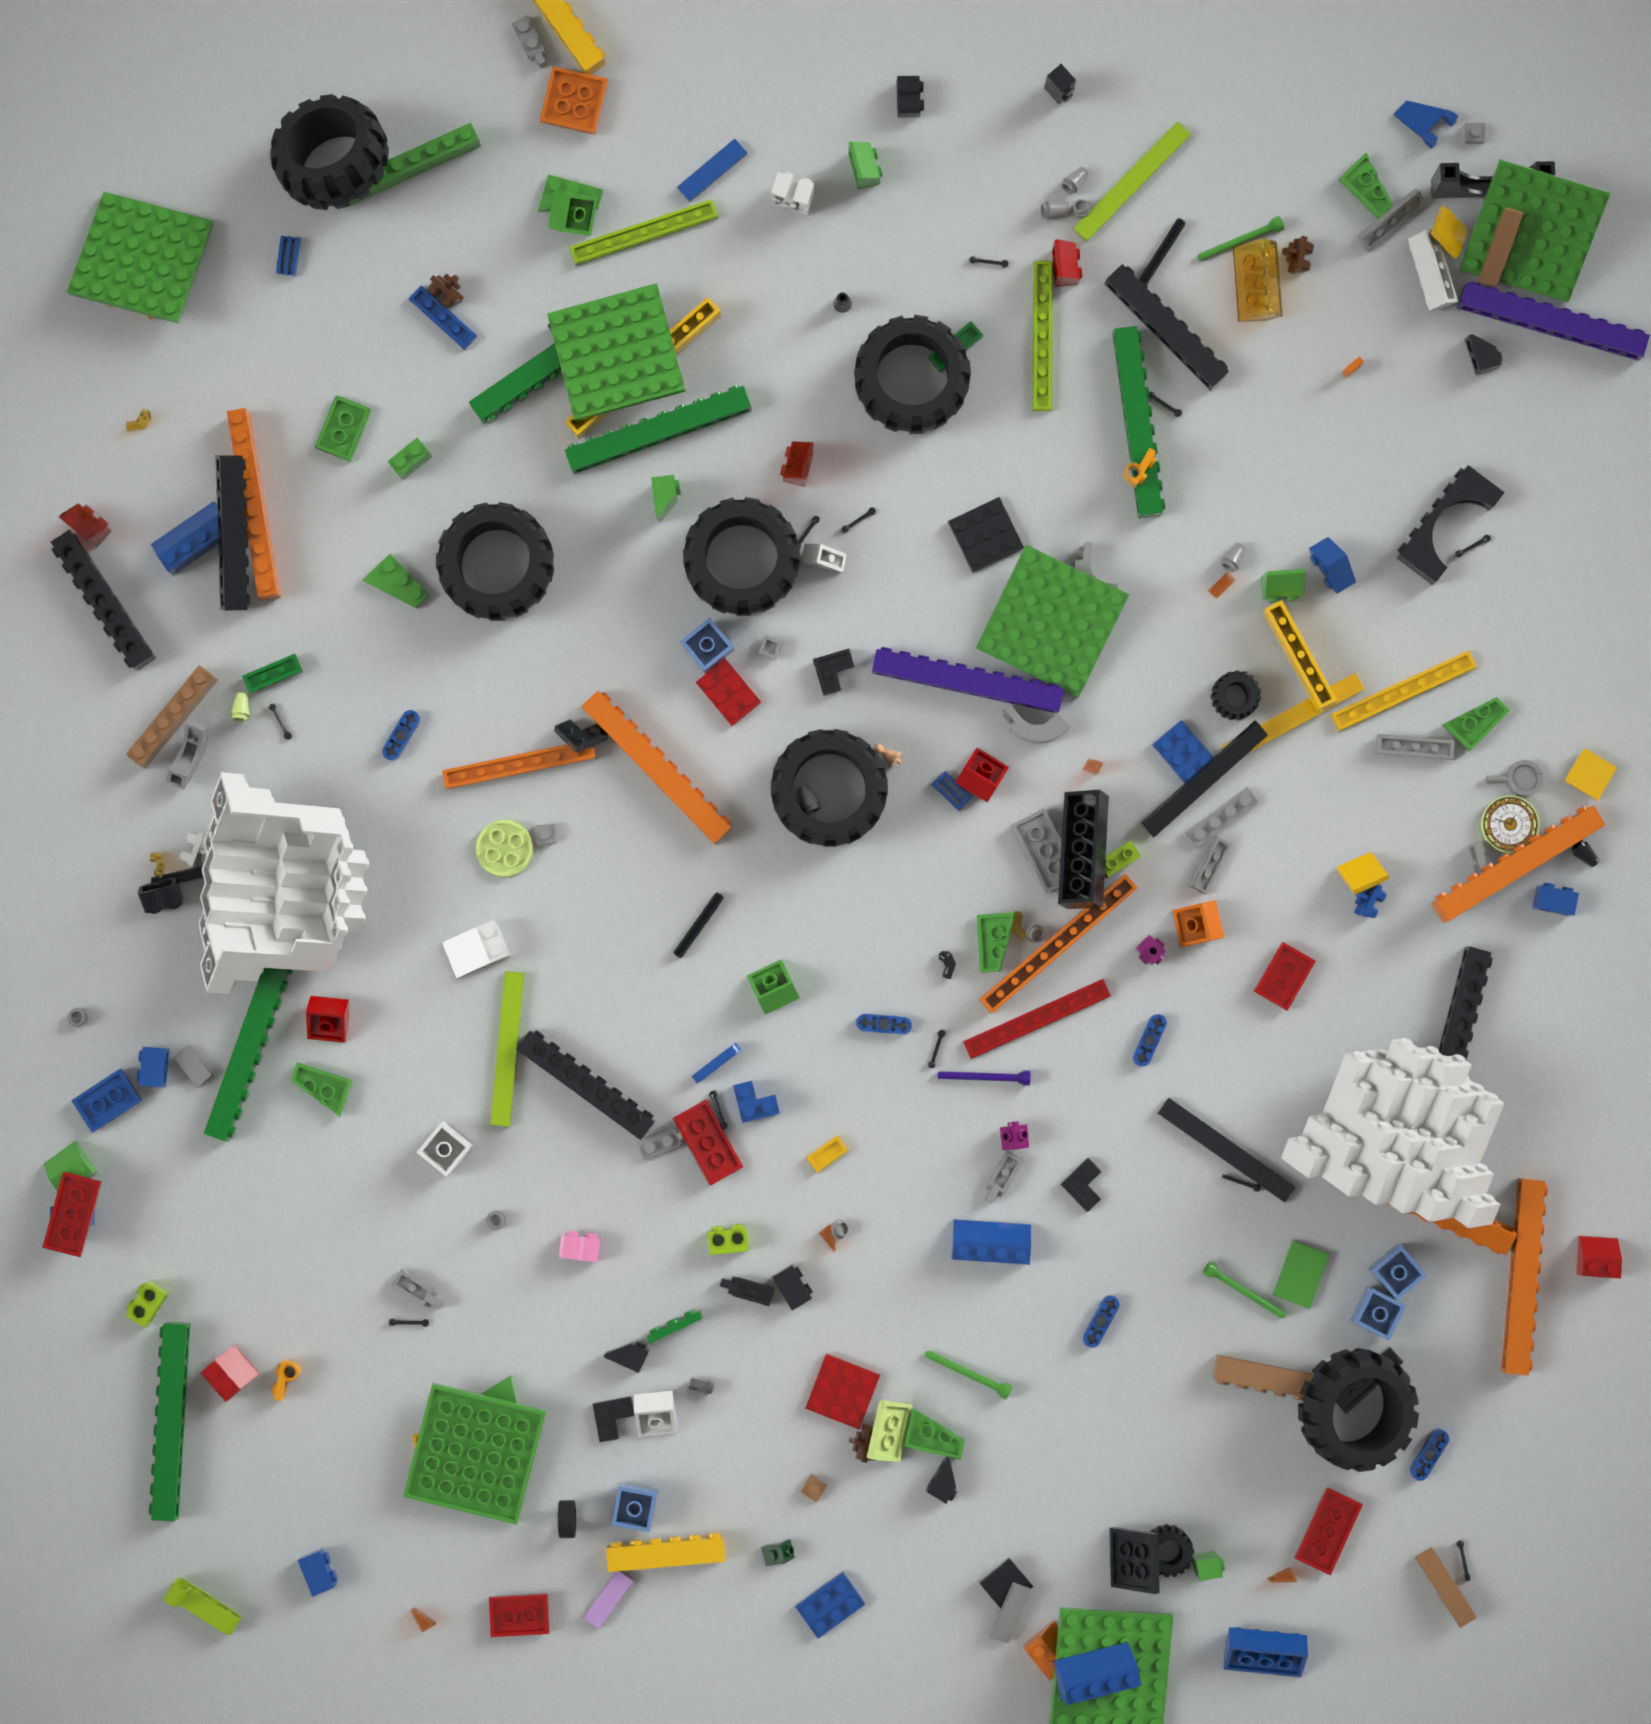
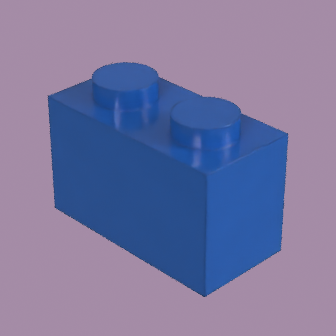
[1532,883,1579,916]
[137,1047,170,1087]
[298,1548,338,1597]

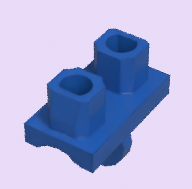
[1353,885,1387,918]

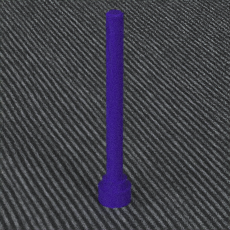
[938,1070,1030,1086]

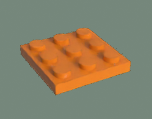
[540,66,608,135]

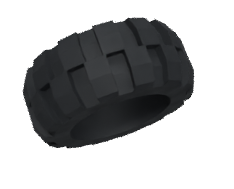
[270,94,389,210]
[854,314,971,435]
[683,497,800,616]
[436,502,555,621]
[771,729,888,847]
[1298,1348,1419,1472]

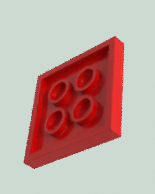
[805,1353,880,1430]

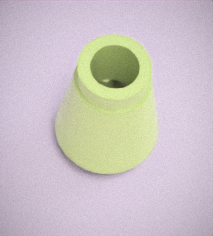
[230,692,249,722]

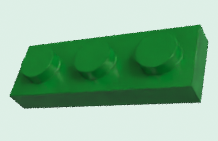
[928,321,983,373]
[242,653,303,694]
[647,1309,703,1344]

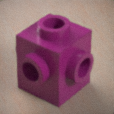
[1135,935,1166,965]
[1000,1121,1029,1150]

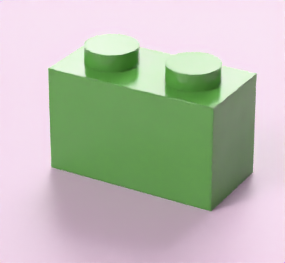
[388,438,432,480]
[1193,1551,1225,1581]

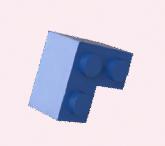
[1309,537,1356,594]
[733,1081,780,1123]

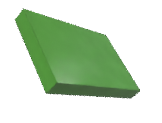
[315,395,372,462]
[1272,1240,1329,1309]

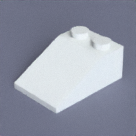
[443,920,510,978]

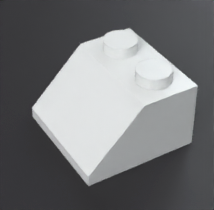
[633,1391,677,1437]

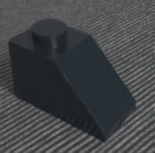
[1465,334,1503,375]
[604,1341,649,1373]
[926,1456,957,1504]

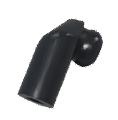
[938,951,956,980]

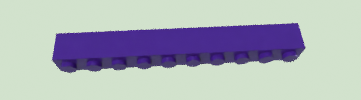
[1457,281,1650,361]
[872,647,1064,714]

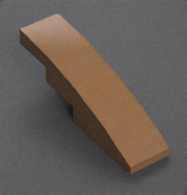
[1478,207,1523,287]
[1415,1547,1477,1628]

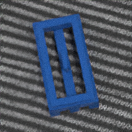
[276,235,301,276]
[932,771,972,811]

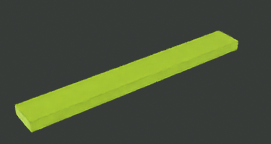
[1073,121,1191,242]
[569,199,718,266]
[1032,261,1053,411]
[490,971,525,1127]

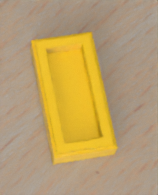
[806,1135,849,1173]

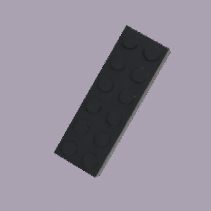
[1058,790,1109,909]

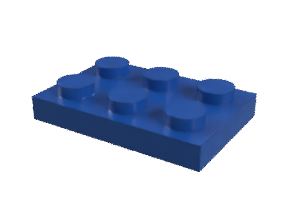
[1152,720,1213,783]
[71,1069,142,1133]
[795,1571,866,1639]

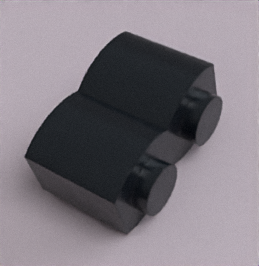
[896,76,924,117]
[138,878,183,914]

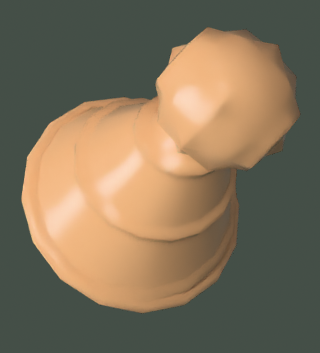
[874,744,902,768]

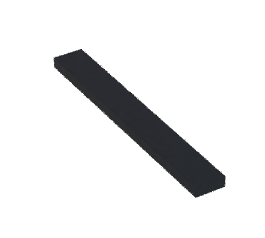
[1141,720,1268,838]
[1157,1098,1296,1203]

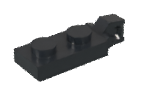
[720,1276,775,1306]

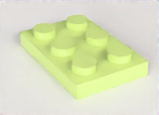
[867,1400,912,1462]

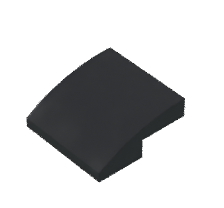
[979,1557,1034,1608]

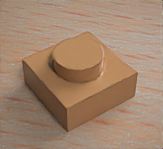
[800,1475,827,1502]

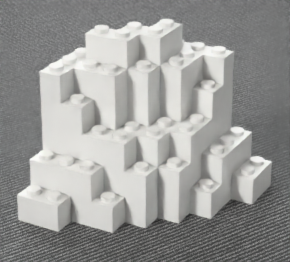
[198,772,369,994]
[1281,1038,1504,1228]

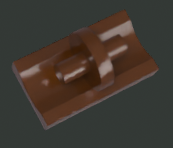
[1282,236,1314,274]
[428,274,464,308]
[849,1424,876,1463]

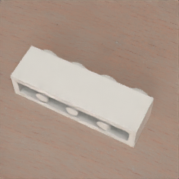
[1408,230,1458,311]

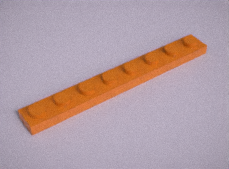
[442,744,596,790]

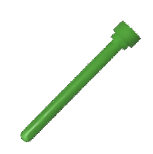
[1197,216,1284,261]
[1202,1261,1286,1318]
[925,1350,1013,1400]

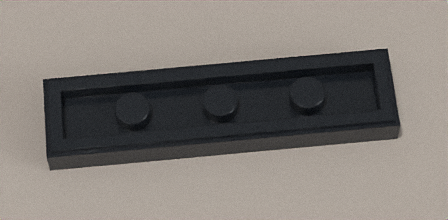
[1336,1347,1403,1414]

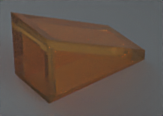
[1208,572,1236,599]
[1083,759,1103,776]
[819,1224,836,1252]
[1268,1567,1297,1582]
[411,1607,437,1632]

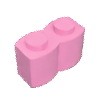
[559,1230,601,1262]

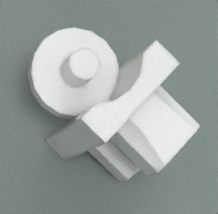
[179,832,207,867]

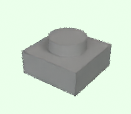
[1465,123,1485,144]
[758,635,783,660]
[535,824,556,845]

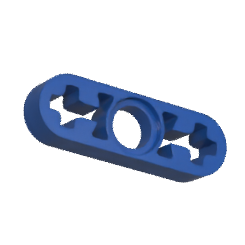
[382,710,420,761]
[856,1014,912,1034]
[1133,1014,1167,1067]
[691,1043,741,1084]
[1083,1295,1120,1348]
[1410,1429,1449,1481]

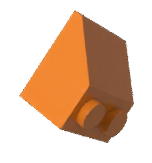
[1172,900,1224,947]
[1023,1621,1058,1681]

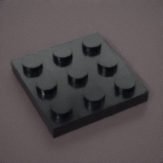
[948,497,1024,573]
[1109,1527,1160,1594]

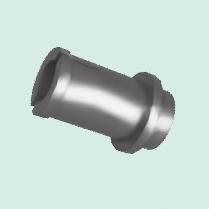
[689,1378,714,1396]

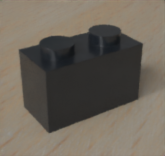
[1044,64,1076,104]
[772,1264,813,1311]

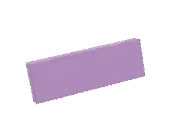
[584,1571,633,1629]

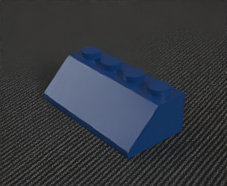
[151,501,218,575]
[951,1219,1031,1265]
[1223,1627,1308,1678]
[1053,1642,1141,1705]

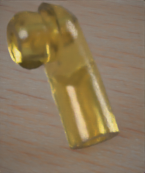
[126,409,151,431]
[150,852,166,878]
[1012,911,1026,940]

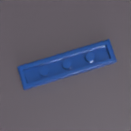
[677,139,747,202]
[408,285,477,350]

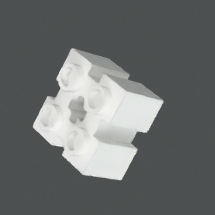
[771,171,814,215]

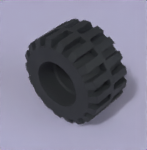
[1211,670,1261,721]
[1150,1524,1194,1577]

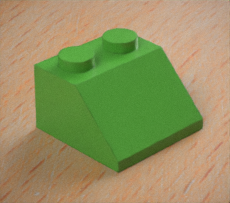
[848,141,883,190]
[548,189,598,236]
[651,475,681,522]
[1261,569,1305,603]
[747,959,799,1014]
[44,1141,98,1191]

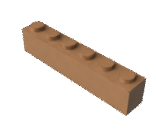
[126,665,218,769]
[1213,1354,1315,1401]

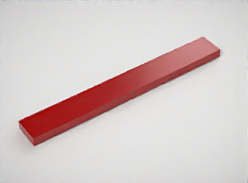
[963,979,1111,1059]

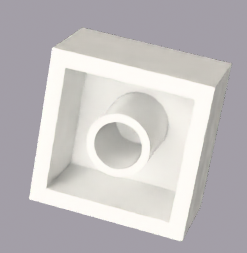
[417,1122,473,1177]

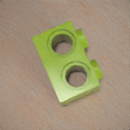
[1105,840,1141,878]
[708,1224,749,1255]
[125,1281,170,1328]

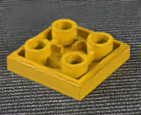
[1431,205,1468,259]
[1564,748,1617,801]
[1337,852,1389,895]

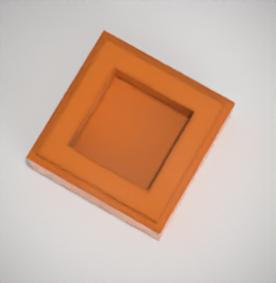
[1342,356,1364,377]

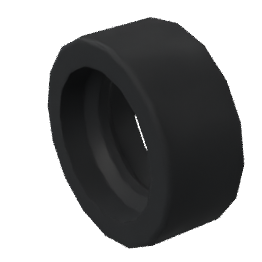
[558,1500,576,1538]

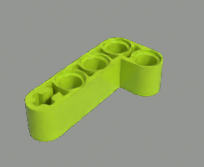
[163,1577,242,1635]

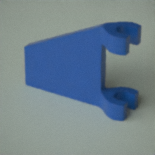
[1394,100,1458,149]

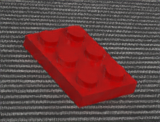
[696,658,761,727]
[1253,942,1316,1011]
[489,1593,550,1637]

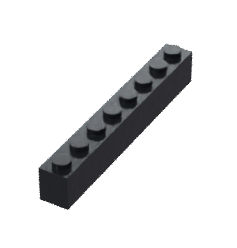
[1105,264,1229,391]
[215,455,250,611]

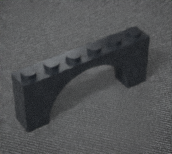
[1431,161,1556,198]
[1396,465,1505,585]

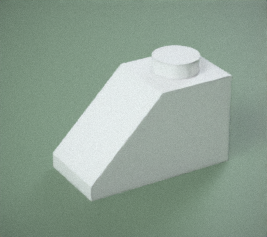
[801,544,847,573]

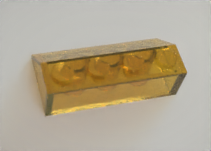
[1233,238,1283,322]

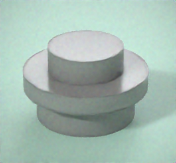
[1072,199,1091,218]
[1026,924,1045,943]
[68,1008,88,1027]
[486,1210,506,1230]
[831,1220,849,1239]

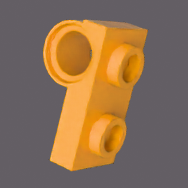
[1123,448,1157,488]
[272,1359,301,1401]

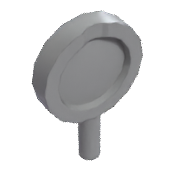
[1486,760,1543,797]

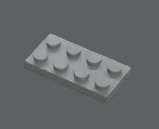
[1011,808,1062,893]

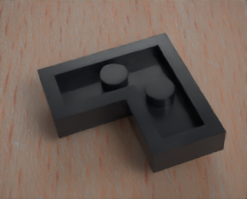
[813,648,855,696]
[554,719,608,753]
[1060,1158,1102,1212]
[593,1396,634,1442]

